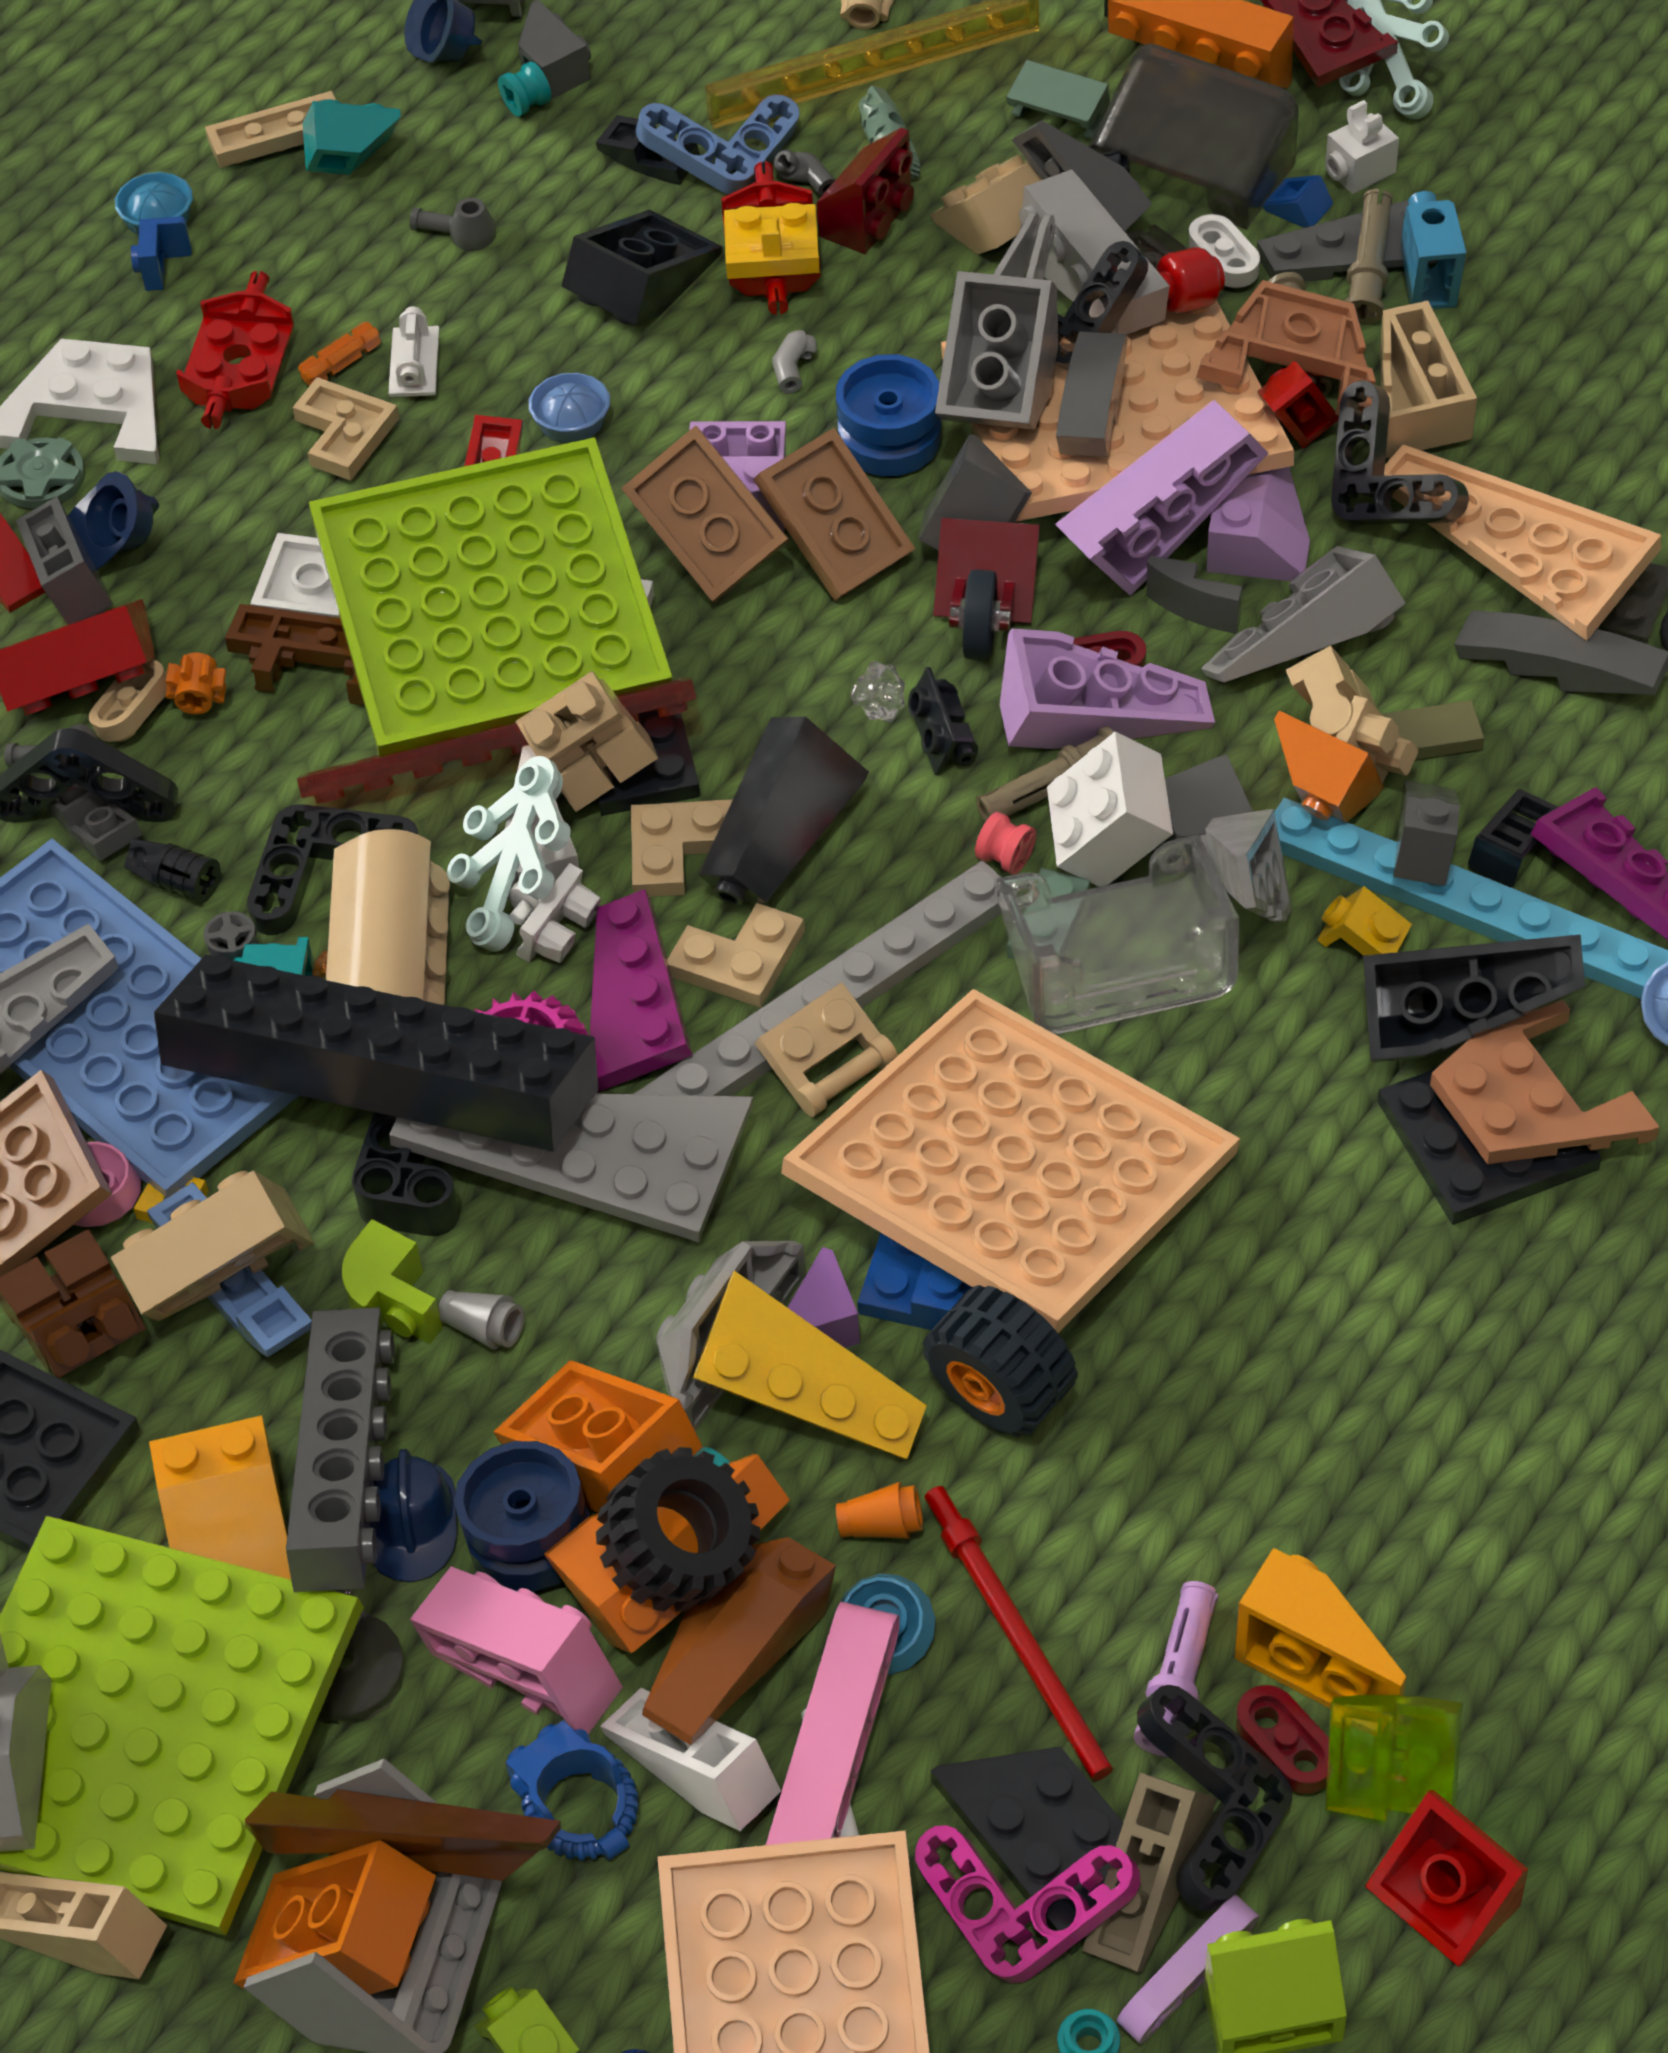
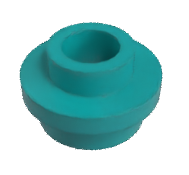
[1057,2009,1120,2053]

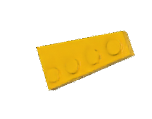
[692,1270,927,1460]

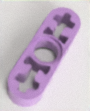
[1116,1895,1260,2044]

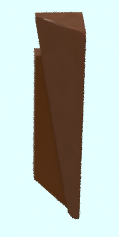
[245,1789,561,1881]

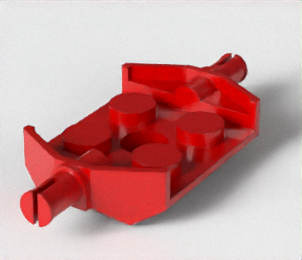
[721,161,821,315]
[176,271,294,429]

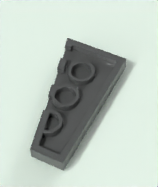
[1257,200,1438,282]

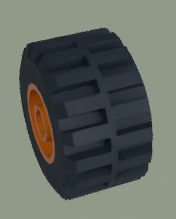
[923,1285,1078,1437]

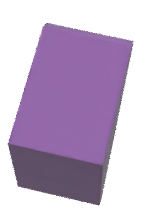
[787,1247,860,1348]

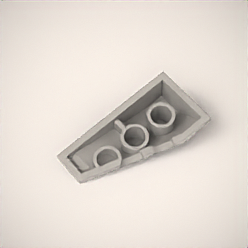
[1200,809,1292,923]

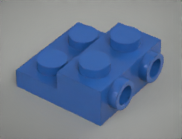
[857,1233,973,1330]

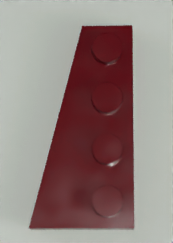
[1261,0,1398,88]

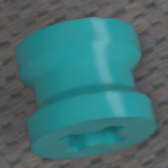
[498,61,552,117]

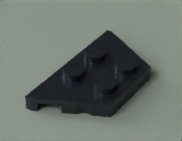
[931,1747,1123,1956]

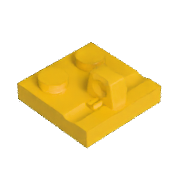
[724,203,820,279]

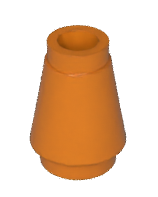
[836,1481,923,1539]

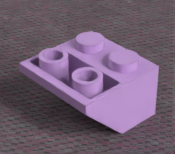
[689,421,786,532]

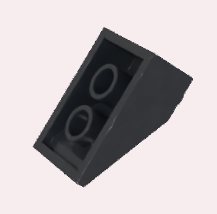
[561,209,723,325]

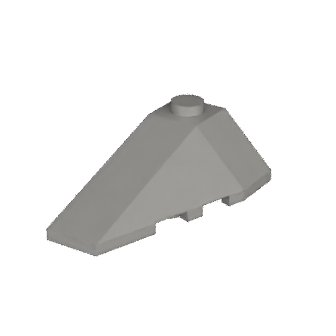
[1201,546,1406,682]

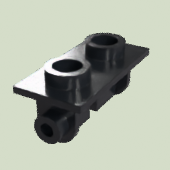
[908,667,978,775]

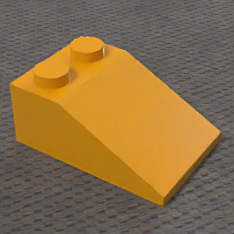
[149,1415,291,1580]
[1235,1548,1407,1741]

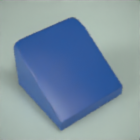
[1262,175,1333,228]

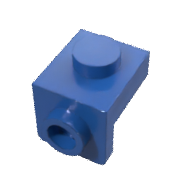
[131,216,192,291]

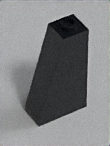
[698,716,869,906]

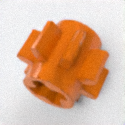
[165,652,226,714]

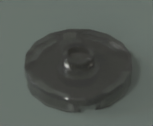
[317,1612,404,1724]

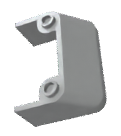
[244,1758,502,2053]

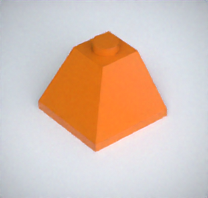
[1274,711,1384,823]

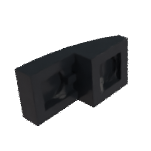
[596,115,700,185]

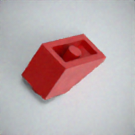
[1258,361,1339,449]

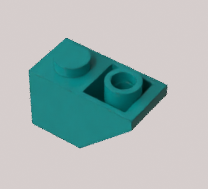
[302,99,401,175]

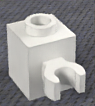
[1325,100,1399,194]

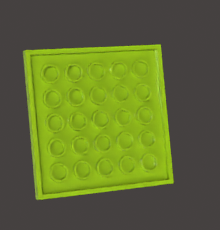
[309,437,673,757]
[0,1516,364,1936]

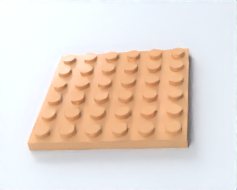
[941,300,1294,522]
[781,989,1240,1333]

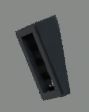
[1468,789,1558,887]

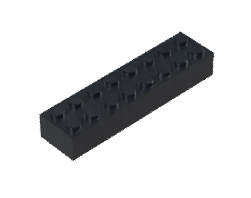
[154,955,598,1152]

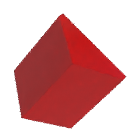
[1365,1789,1529,1967]

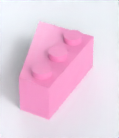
[410,1566,623,1735]

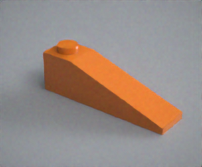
[544,1454,790,1653]

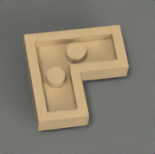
[292,377,399,481]
[631,799,733,897]
[667,903,805,1008]

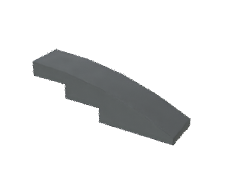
[1454,610,1668,695]

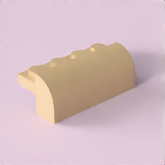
[326,829,450,1005]

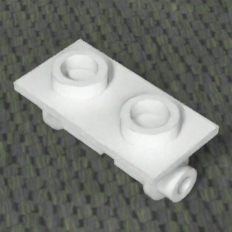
[388,306,439,397]

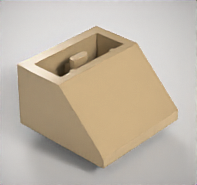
[930,155,1042,255]

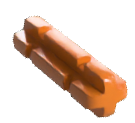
[298,322,381,386]

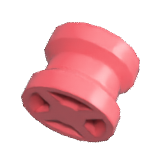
[975,812,1036,875]

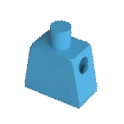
[1401,191,1466,309]

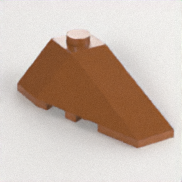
[642,1537,836,1745]

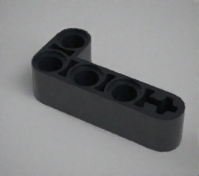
[352,1112,459,1236]

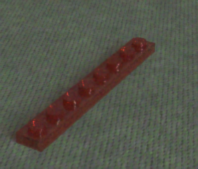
[297,677,697,804]

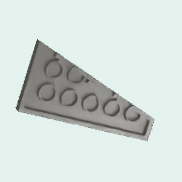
[390,1094,753,1242]

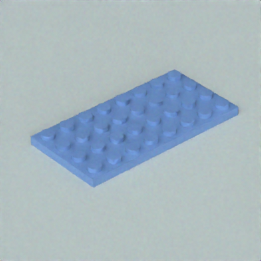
[0,838,299,1198]

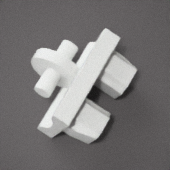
[508,863,601,963]

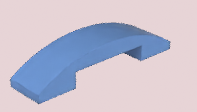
[147,1182,312,1357]

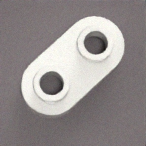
[1188,214,1260,288]

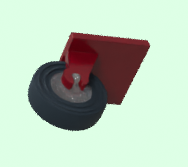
[933,518,1040,660]

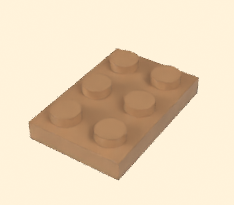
[621,425,790,603]
[753,428,916,601]

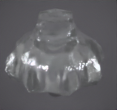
[851,661,906,723]

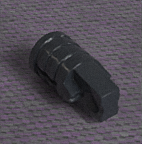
[124,839,221,903]

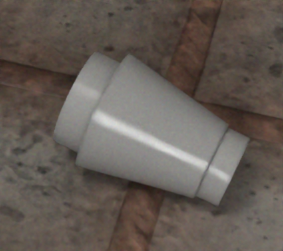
[438,1290,524,1349]

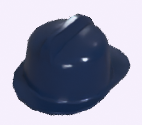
[404,0,482,63]
[68,471,159,570]
[370,1449,457,1583]

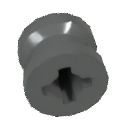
[203,911,259,960]

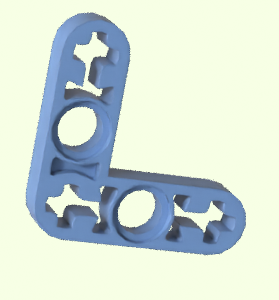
[636,94,800,195]

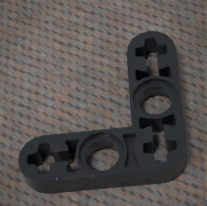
[1056,241,1148,371]
[1331,380,1469,524]
[0,728,178,823]
[247,804,419,935]
[1137,1685,1292,1911]

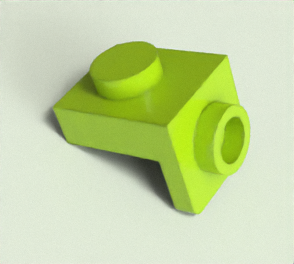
[474,1986,579,2053]

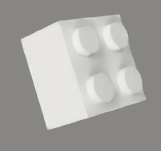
[1047,731,1173,889]

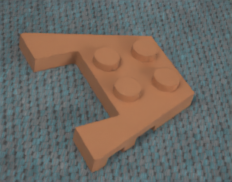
[1196,280,1376,415]
[1430,999,1659,1164]

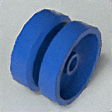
[836,354,941,476]

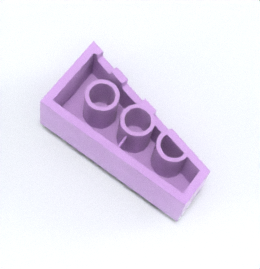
[1055,400,1269,596]

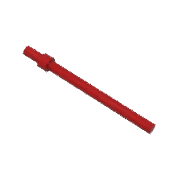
[924,1486,1113,1781]

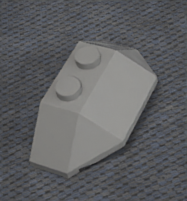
[656,1241,806,1431]

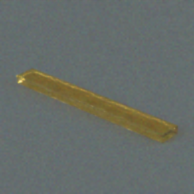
[705,0,1039,129]

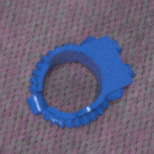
[505,1720,639,1861]

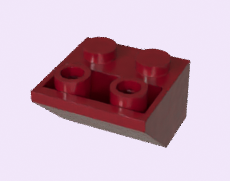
[816,128,914,254]

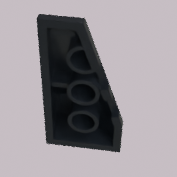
[1363,934,1586,1062]

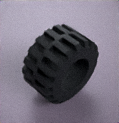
[596,1447,760,1612]

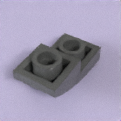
[1146,555,1242,634]
[46,784,142,861]

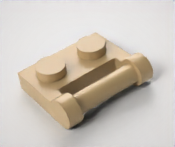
[754,982,898,1117]

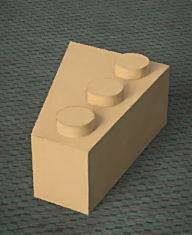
[1379,301,1477,458]
[111,1170,315,1321]

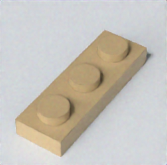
[205,91,336,168]

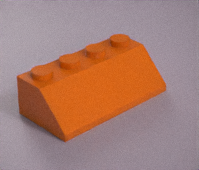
[1108,0,1294,88]

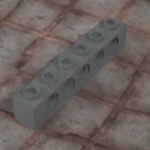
[286,1307,395,1592]

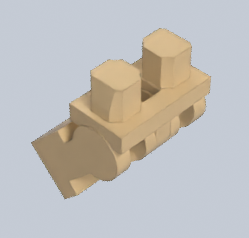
[1286,645,1418,783]
[515,671,658,812]

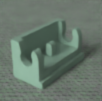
[1006,60,1111,139]

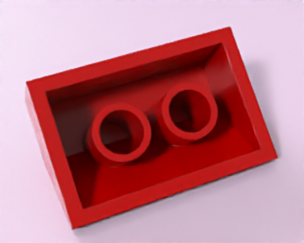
[0,599,155,715]

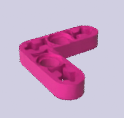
[915,1825,1140,1984]

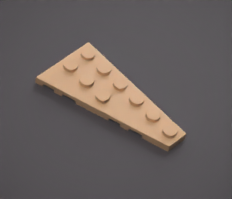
[1384,444,1661,641]

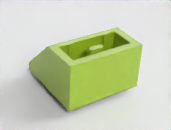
[1203,1919,1347,2053]

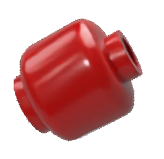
[1156,247,1225,314]

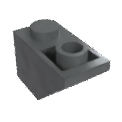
[518,0,591,99]

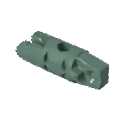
[858,85,921,179]

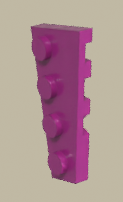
[590,889,693,1092]

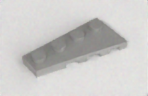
[0,923,119,1074]

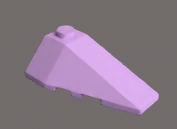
[1206,467,1310,581]
[1000,629,1215,749]

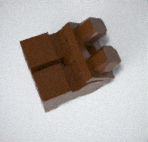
[0,1229,146,1378]

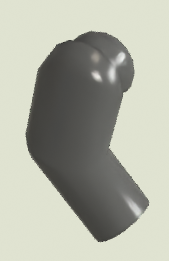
[774,150,835,197]

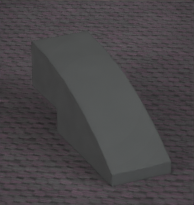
[1056,331,1128,457]

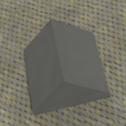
[918,435,1032,550]

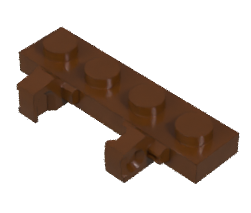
[225,604,365,706]

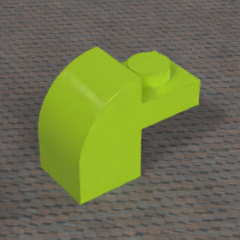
[342,1219,443,1344]

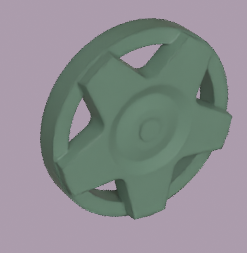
[0,437,85,509]

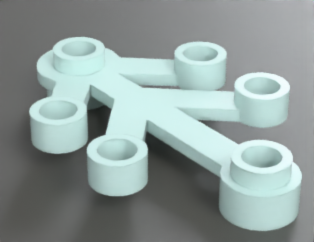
[1339,0,1449,120]
[447,756,571,952]

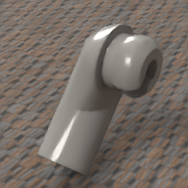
[772,330,817,394]

